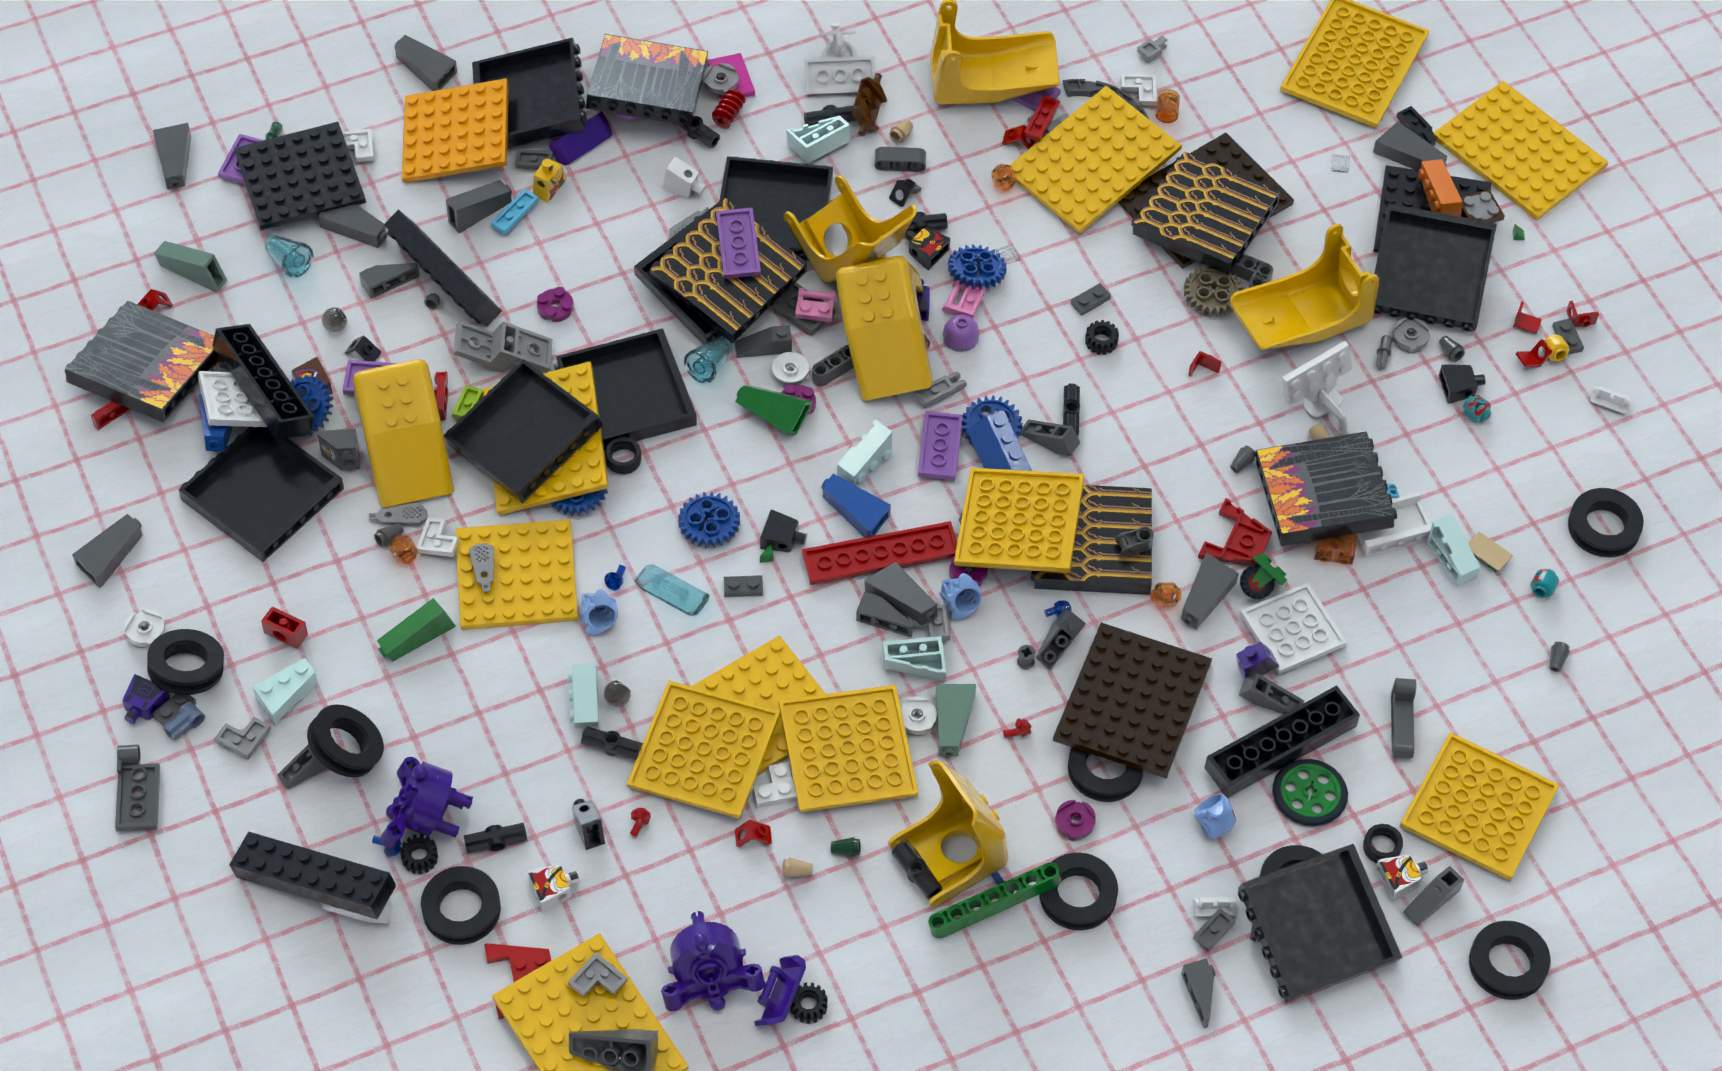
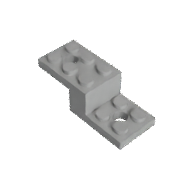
[454,320,553,373]

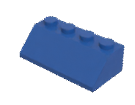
[966,410,1032,471]

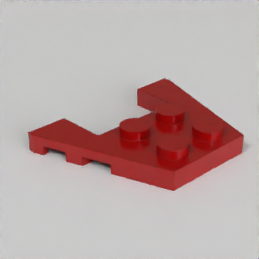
[1198,498,1272,565]
[484,943,551,1020]

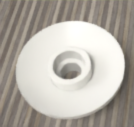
[772,352,809,383]

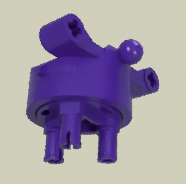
[380,757,473,848]
[661,911,765,1012]

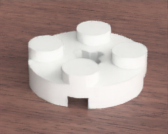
[125,609,165,648]
[900,696,937,735]

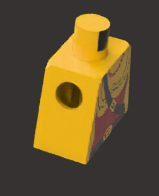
[533,159,566,203]

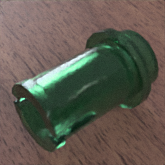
[265,122,283,140]

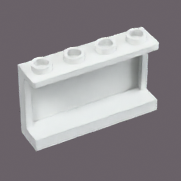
[1354,492,1432,558]

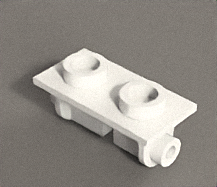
[1590,386,1631,414]
[1193,896,1237,917]

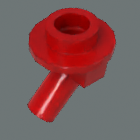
[1003,718,1032,738]
[630,808,651,837]

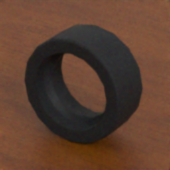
[605,437,642,474]
[1363,824,1403,863]

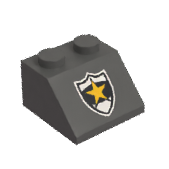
[317,429,360,471]

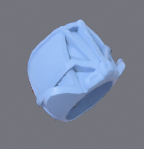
[939,573,981,620]
[579,589,618,635]
[1194,794,1236,839]

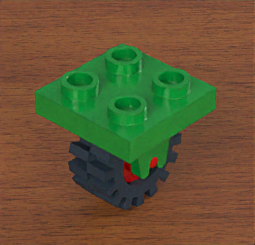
[1240,553,1287,599]

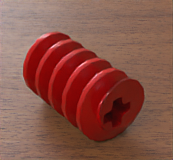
[712,89,746,129]

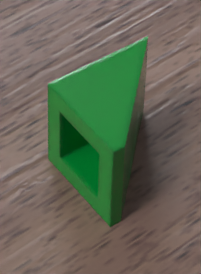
[1512,224,1525,240]
[760,545,773,563]

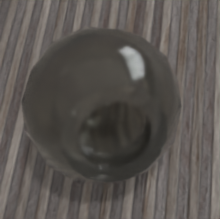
[322,307,348,333]
[604,680,631,708]

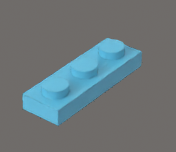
[491,189,539,235]

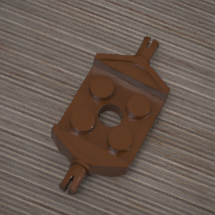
[852,73,887,137]

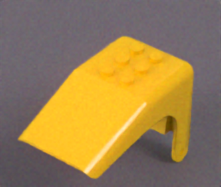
[930,0,1060,105]
[783,175,917,283]
[1230,223,1379,350]
[836,256,933,401]
[353,359,454,508]
[888,760,1008,908]

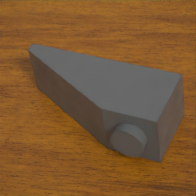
[359,263,420,299]
[735,325,792,358]
[1021,419,1080,456]
[856,592,913,638]
[1239,673,1304,714]
[277,744,327,789]
[1181,958,1215,1028]

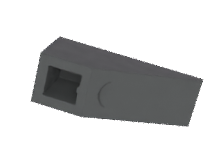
[1035,608,1086,670]
[1403,866,1464,926]

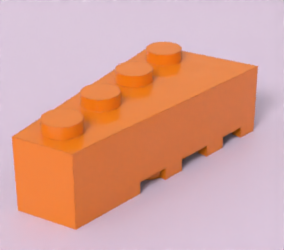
[1418,159,1463,217]

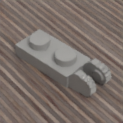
[914,371,967,408]

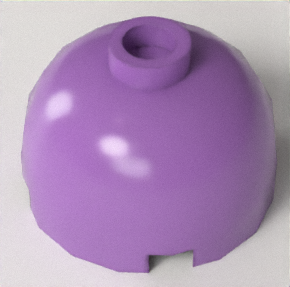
[943,314,979,352]

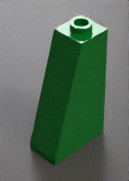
[735,385,813,435]
[377,598,456,661]

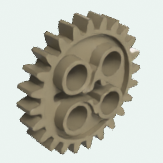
[1183,266,1243,317]

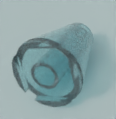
[265,235,314,277]
[684,337,732,383]

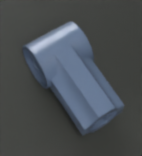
[162,702,205,740]

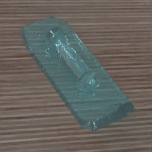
[635,564,710,616]

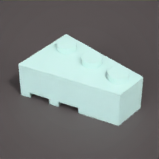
[786,116,851,163]
[837,419,892,486]
[1427,514,1480,586]
[882,636,946,681]
[253,658,318,727]
[568,663,599,727]

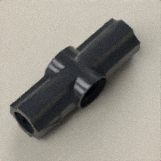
[804,105,857,126]
[677,116,720,148]
[905,212,948,234]
[1062,383,1080,436]
[581,726,643,760]
[463,822,527,854]
[892,842,942,899]

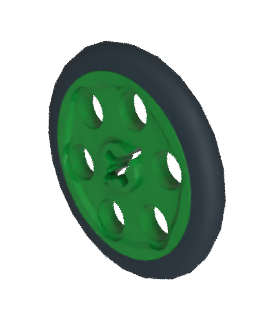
[1272,759,1348,826]

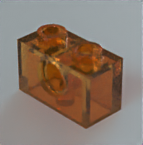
[1314,535,1357,564]

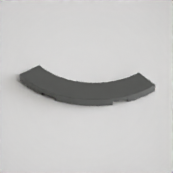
[1062,79,1150,120]

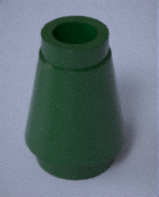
[831,837,861,857]

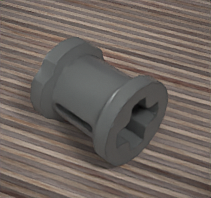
[1017,645,1036,670]

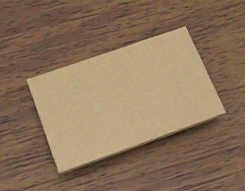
[1468,532,1513,572]

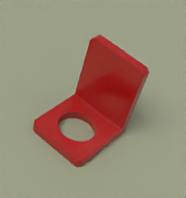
[1002,125,1035,149]
[138,289,173,311]
[1513,301,1542,334]
[1566,301,1599,327]
[1516,339,1552,367]
[1188,351,1222,377]
[735,820,772,847]

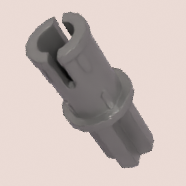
[1375,335,1393,369]

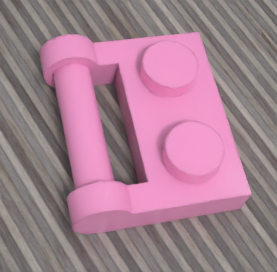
[942,280,985,319]
[795,288,836,322]

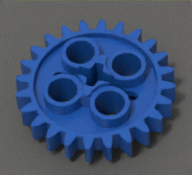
[948,244,1007,290]
[291,375,334,437]
[962,395,1023,444]
[551,489,608,517]
[678,492,740,548]

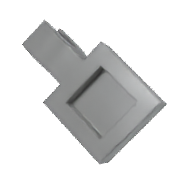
[1137,35,1168,62]

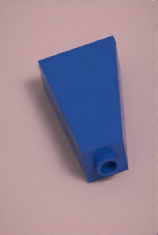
[199,394,233,452]
[821,474,891,537]

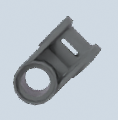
[1115,527,1154,557]

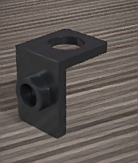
[889,179,921,207]
[345,335,381,362]

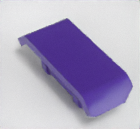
[548,111,613,166]
[754,955,806,1026]

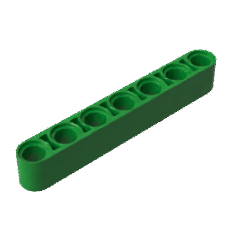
[928,862,1061,938]

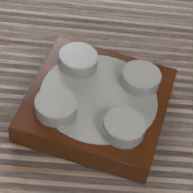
[1461,190,1505,223]

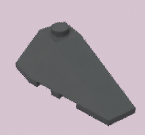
[569,1029,658,1071]

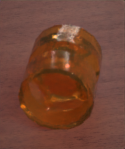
[1155,89,1180,123]

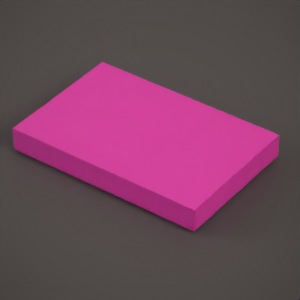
[707,53,755,100]

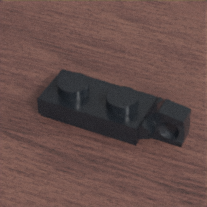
[1396,106,1436,146]

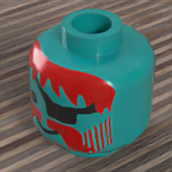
[1463,395,1492,423]
[1530,569,1559,598]

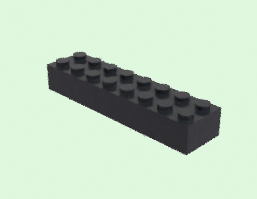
[384,209,502,326]
[212,324,315,440]
[1204,685,1360,798]
[229,831,396,920]

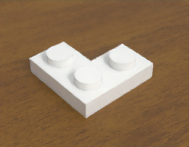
[1121,74,1157,106]
[342,129,374,162]
[416,517,460,557]
[753,762,797,808]

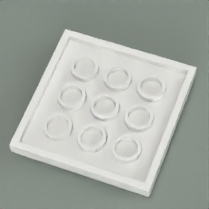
[198,371,267,427]
[1240,583,1347,675]

